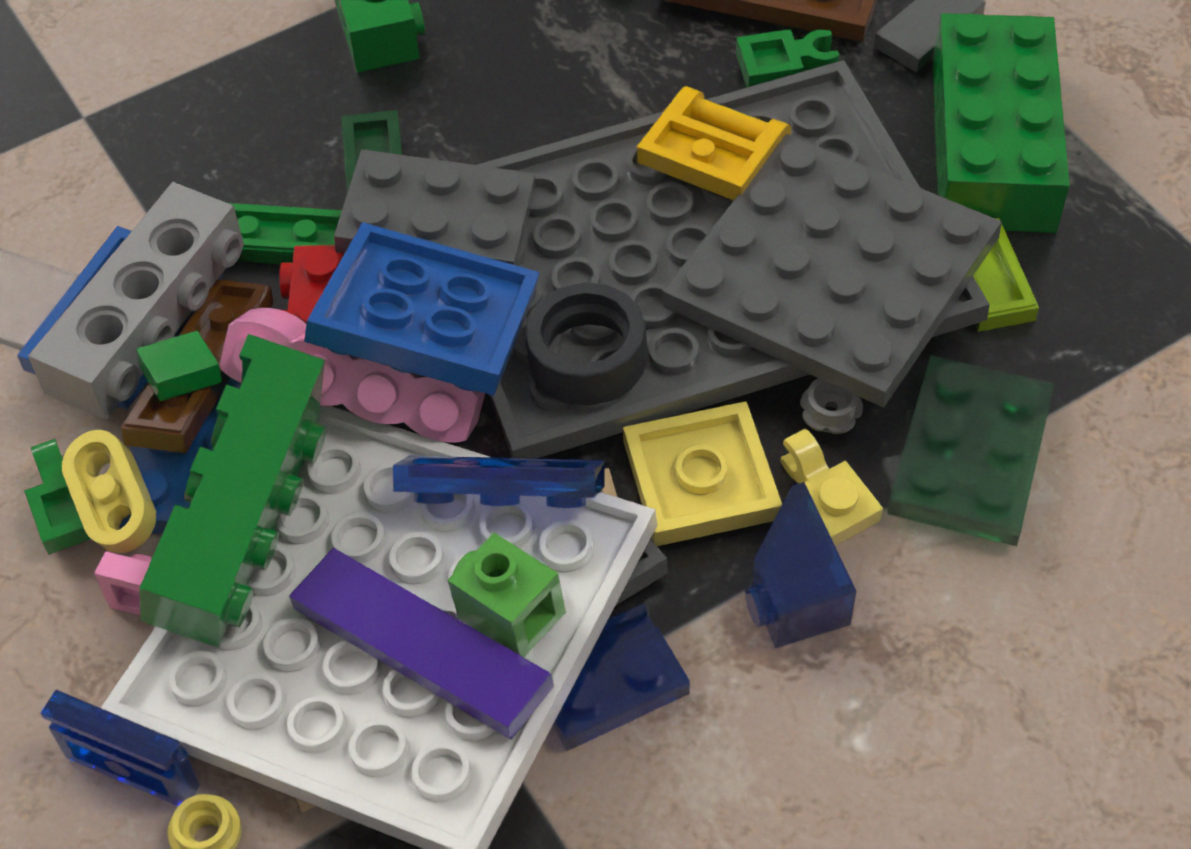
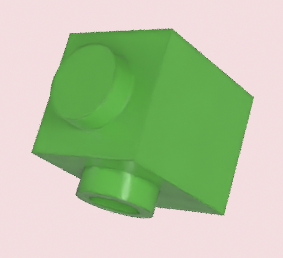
[447,532,566,657]

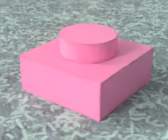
[94,551,152,615]

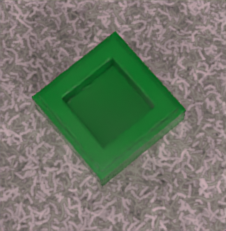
[136,331,222,401]

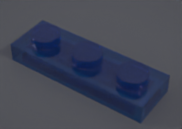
[393,455,605,508]

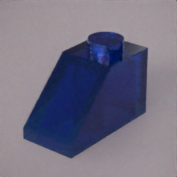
[745,482,857,648]

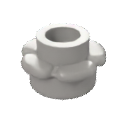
[800,378,863,434]

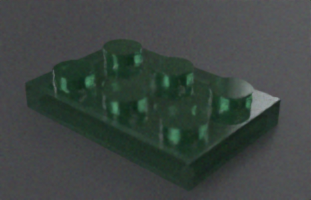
[887,355,1055,546]

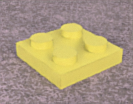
[623,401,783,546]

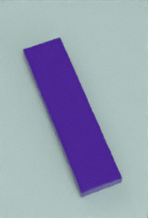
[289,547,554,740]

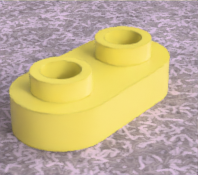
[62,430,156,553]

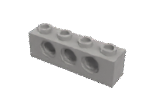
[28,182,244,420]

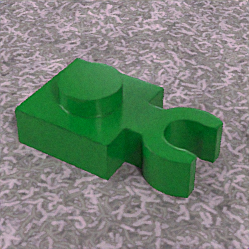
[736,29,839,88]

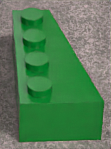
[139,334,327,648]

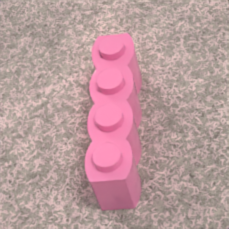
[219,308,486,443]

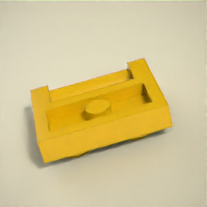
[637,86,792,200]

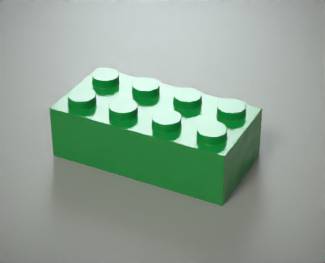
[933,13,1070,233]

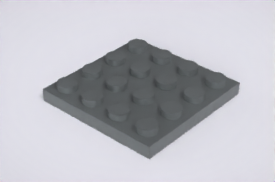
[663,134,1002,408]

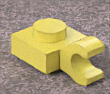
[780,429,883,550]

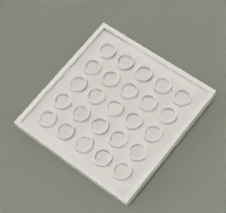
[100,406,657,849]

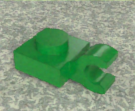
[24,438,91,555]

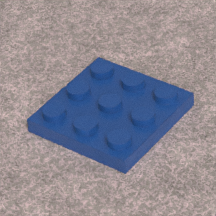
[304,222,540,396]

